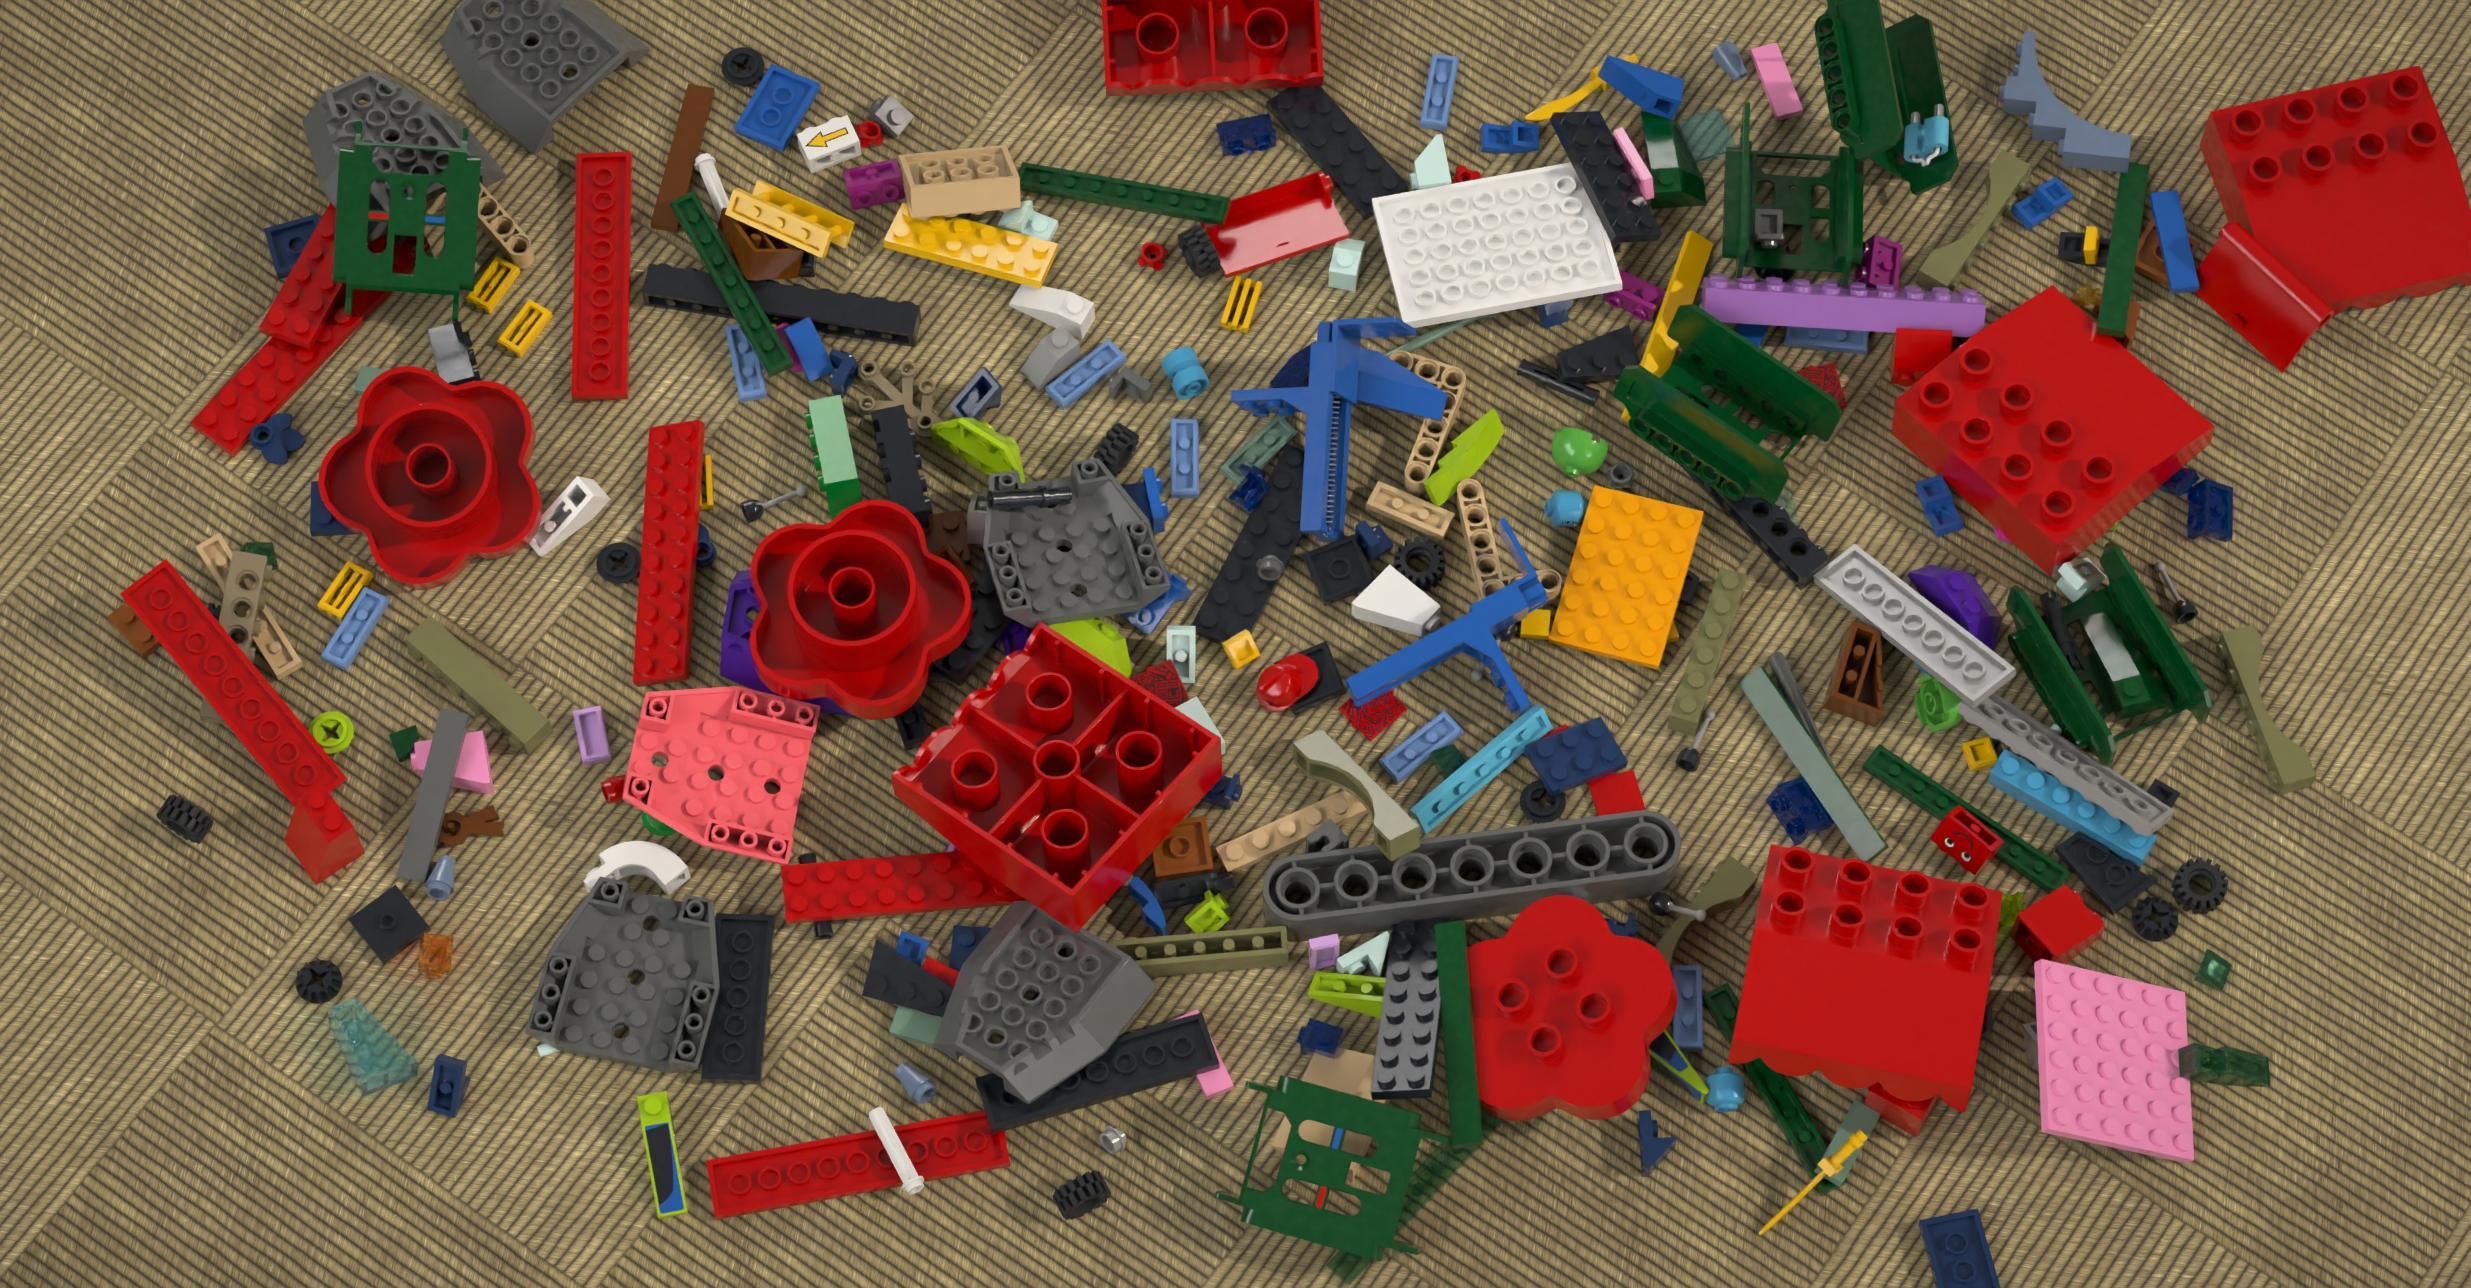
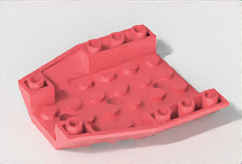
[622,686,821,865]

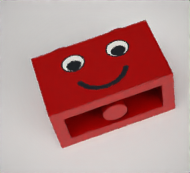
[1930,805,2004,875]

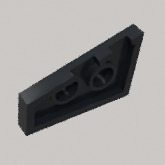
[2055,831,2158,916]
[862,939,954,1016]

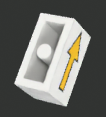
[797,115,862,174]

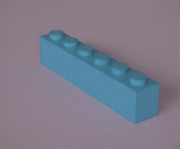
[1987,749,2157,870]

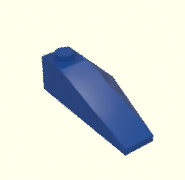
[1357,348,1448,421]

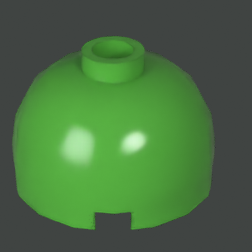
[1551,427,1609,478]
[1915,675,1963,732]

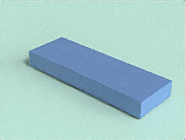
[1420,53,1459,131]
[725,324,768,403]
[1784,326,1869,355]
[1045,338,1127,410]
[1171,419,1199,498]
[321,586,390,671]
[1379,710,1463,785]
[1672,965,1703,1052]

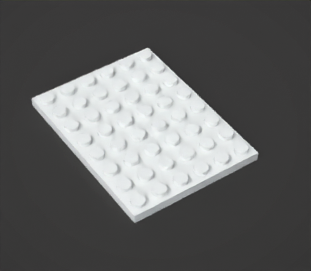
[1372,162,1622,328]

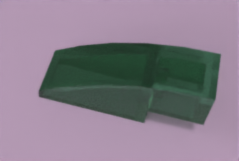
[2178,1043,2270,1087]

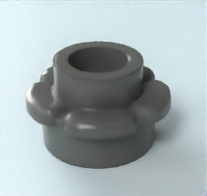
[1607,463,1634,489]
[1256,555,1284,581]

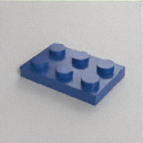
[734,64,820,153]

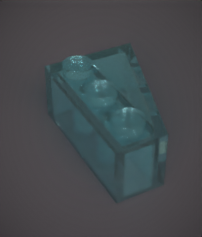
[328,998,418,1097]

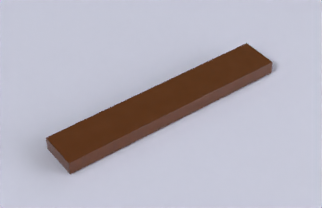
[650,84,715,233]

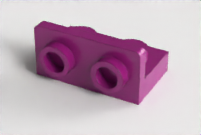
[843,158,905,210]
[1854,235,1903,289]
[1603,268,1666,323]

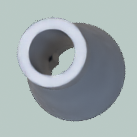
[1712,40,1748,82]
[425,855,456,900]
[895,1062,937,1104]

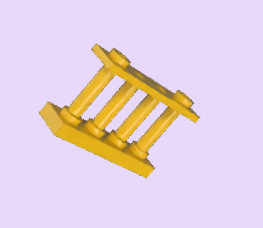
[725,179,855,258]

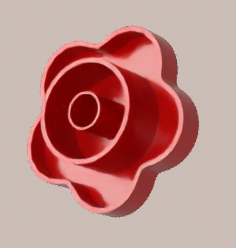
[318,366,543,590]
[750,500,973,720]
[1467,895,1678,1121]

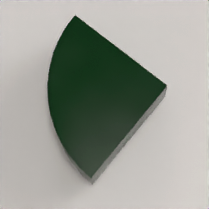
[389,725,419,763]

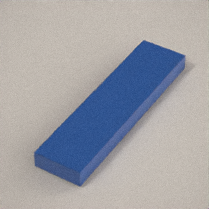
[2149,190,2199,294]

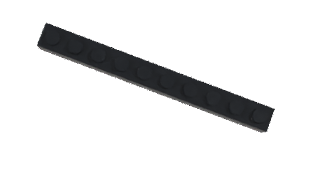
[642,263,921,347]

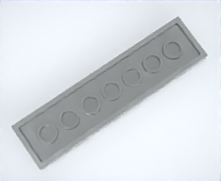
[1813,544,2016,708]
[1958,693,2175,837]

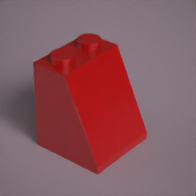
[284,784,365,885]
[2010,884,2105,965]
[1865,1082,1940,1137]

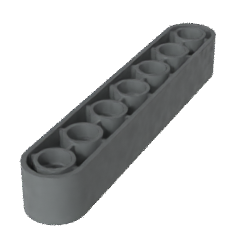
[1263,810,1681,942]

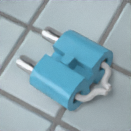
[1904,104,1949,166]

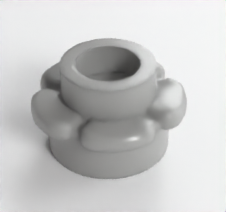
[1100,1125,1127,1154]

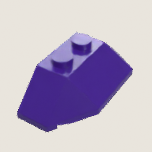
[1907,565,2003,651]

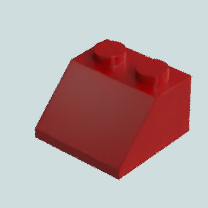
[1890,328,1952,387]

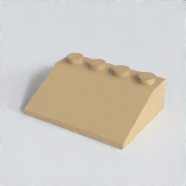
[898,145,1021,220]
[1271,1043,1391,1182]

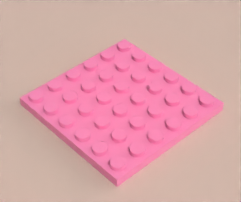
[2034,959,2194,1163]

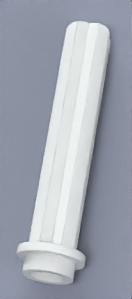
[694,153,729,219]
[869,1107,924,1195]

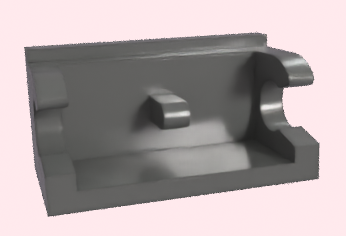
[1305,818,1349,854]

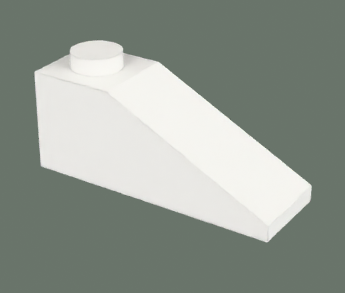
[1009,284,1095,340]
[529,476,610,557]

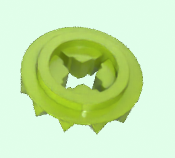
[308,711,354,755]

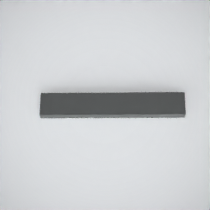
[397,708,470,883]

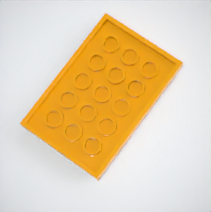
[1548,485,1704,670]

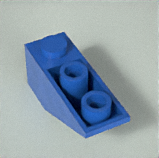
[1598,55,1684,120]

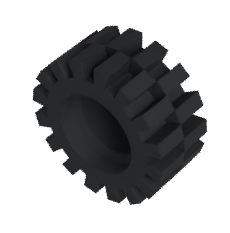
[1177,225,1221,279]
[1093,423,1139,477]
[1394,537,1445,592]
[156,795,214,844]
[2172,857,2228,915]
[1053,1170,1111,1220]

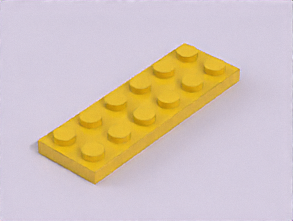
[884,203,1058,289]

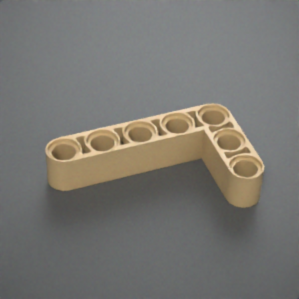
[426,182,534,269]
[1389,350,1466,496]
[1456,479,1562,605]

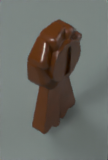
[438,805,505,847]

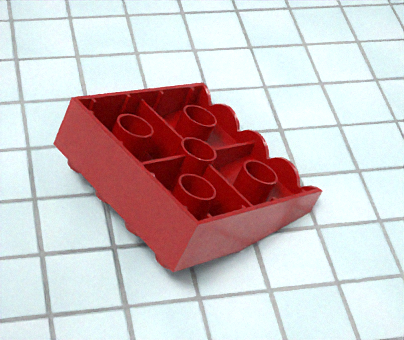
[1101,0,1324,96]
[2200,65,2471,316]
[1891,285,2215,578]
[891,621,1223,933]
[1728,844,2003,1113]

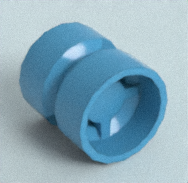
[1161,347,1210,400]

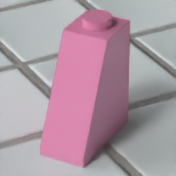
[411,730,494,794]

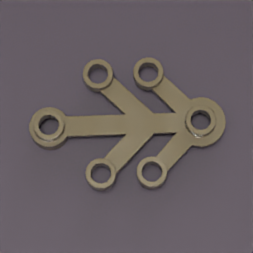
[858,360,940,439]

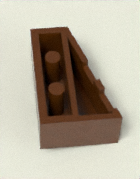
[717,208,804,281]
[1822,621,1885,727]

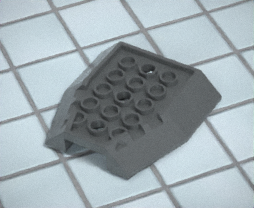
[440,0,650,155]
[302,70,506,243]
[983,458,1171,628]
[525,876,720,1073]
[933,900,1157,1104]

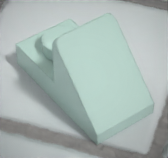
[997,200,1059,241]
[2056,557,2107,602]
[1167,625,1196,683]
[1336,931,1390,977]

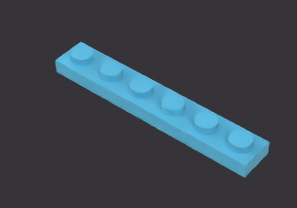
[1409,704,1553,834]

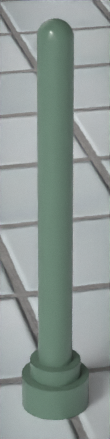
[1384,313,1499,357]

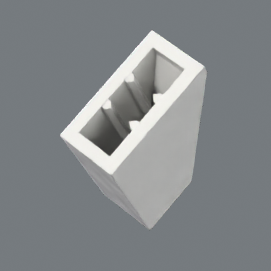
[1351,565,1441,637]

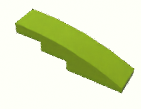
[1423,409,1505,507]

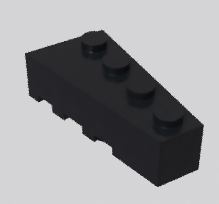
[871,404,933,528]

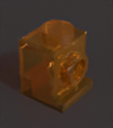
[418,933,453,979]

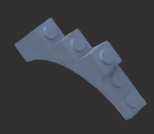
[1998,31,2132,173]

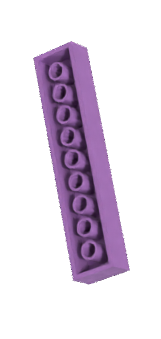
[1701,274,1986,337]

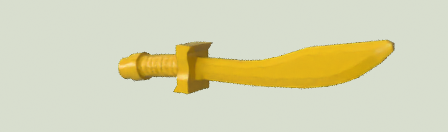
[1525,53,1639,121]
[1758,1129,1868,1235]

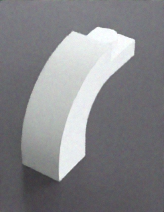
[583,841,691,895]

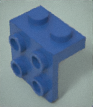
[1122,467,1169,534]
[1121,562,1192,634]

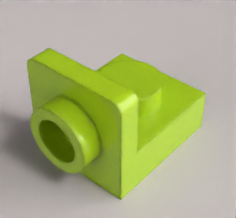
[1184,890,1230,933]

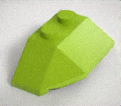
[930,417,1025,483]
[1047,617,1133,679]

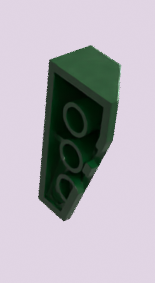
[1641,111,1706,209]
[2078,611,2172,721]

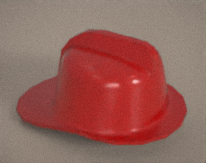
[1256,654,1318,712]

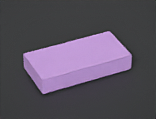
[572,705,612,766]
[1308,934,1340,970]

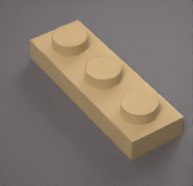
[1366,481,1455,541]

